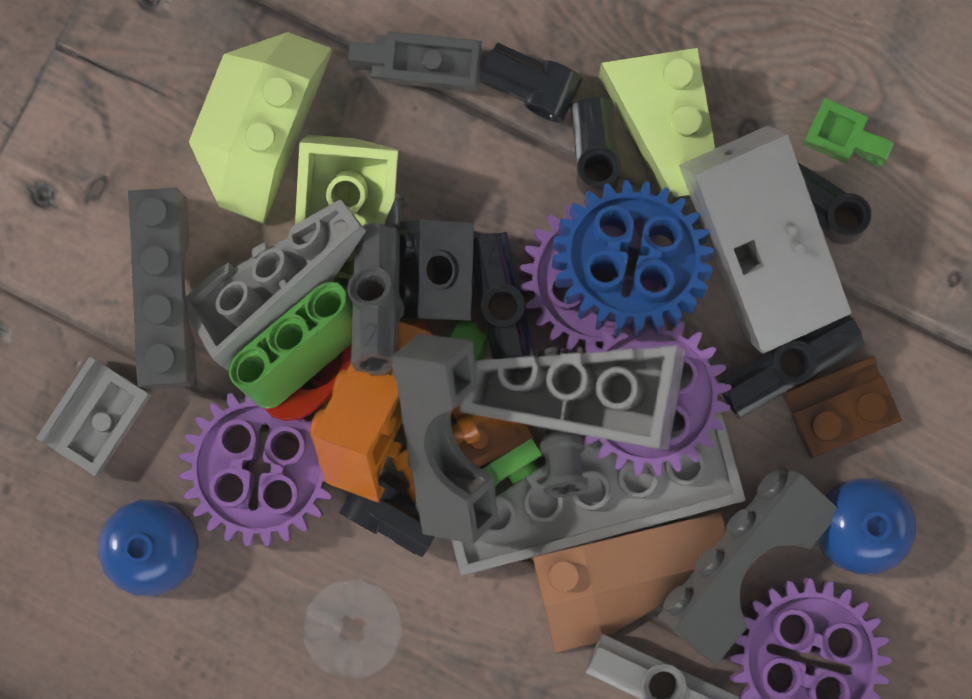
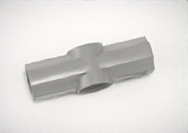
[585,633,739,699]

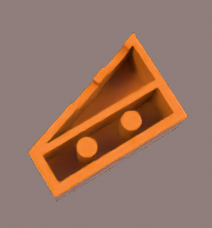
[310,322,432,503]

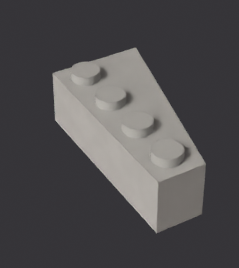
[460,346,686,450]

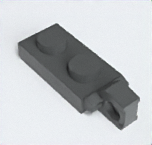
[348,31,482,92]

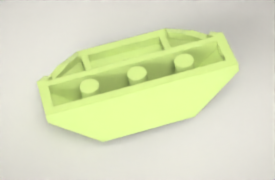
[189,32,333,224]

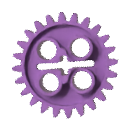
[520,200,670,353]
[583,318,731,476]
[179,393,334,546]
[727,578,892,699]

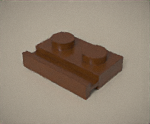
[782,356,902,459]

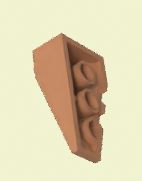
[532,512,726,653]

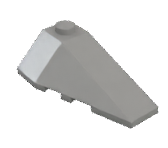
[186,199,366,371]

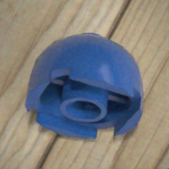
[818,478,916,575]
[98,499,199,596]

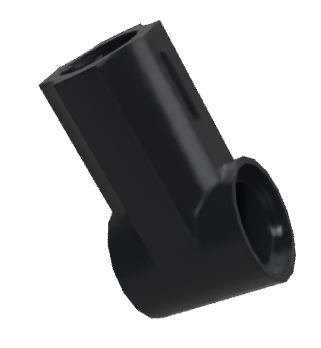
[480,42,583,123]
[571,97,621,199]
[798,162,871,244]
[339,479,435,558]

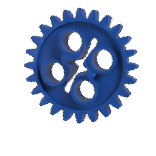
[551,180,714,338]

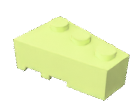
[598,48,715,205]

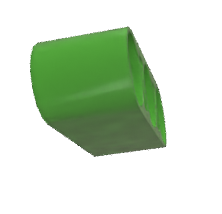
[229,282,353,409]

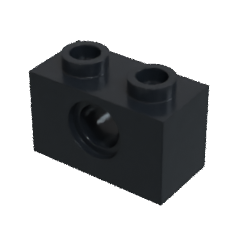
[398,219,474,321]

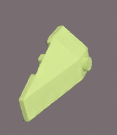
[295,134,399,292]

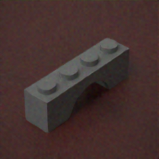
[128,187,197,390]
[392,334,499,544]
[657,466,837,665]

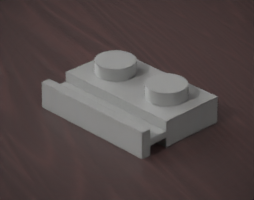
[36,356,152,477]

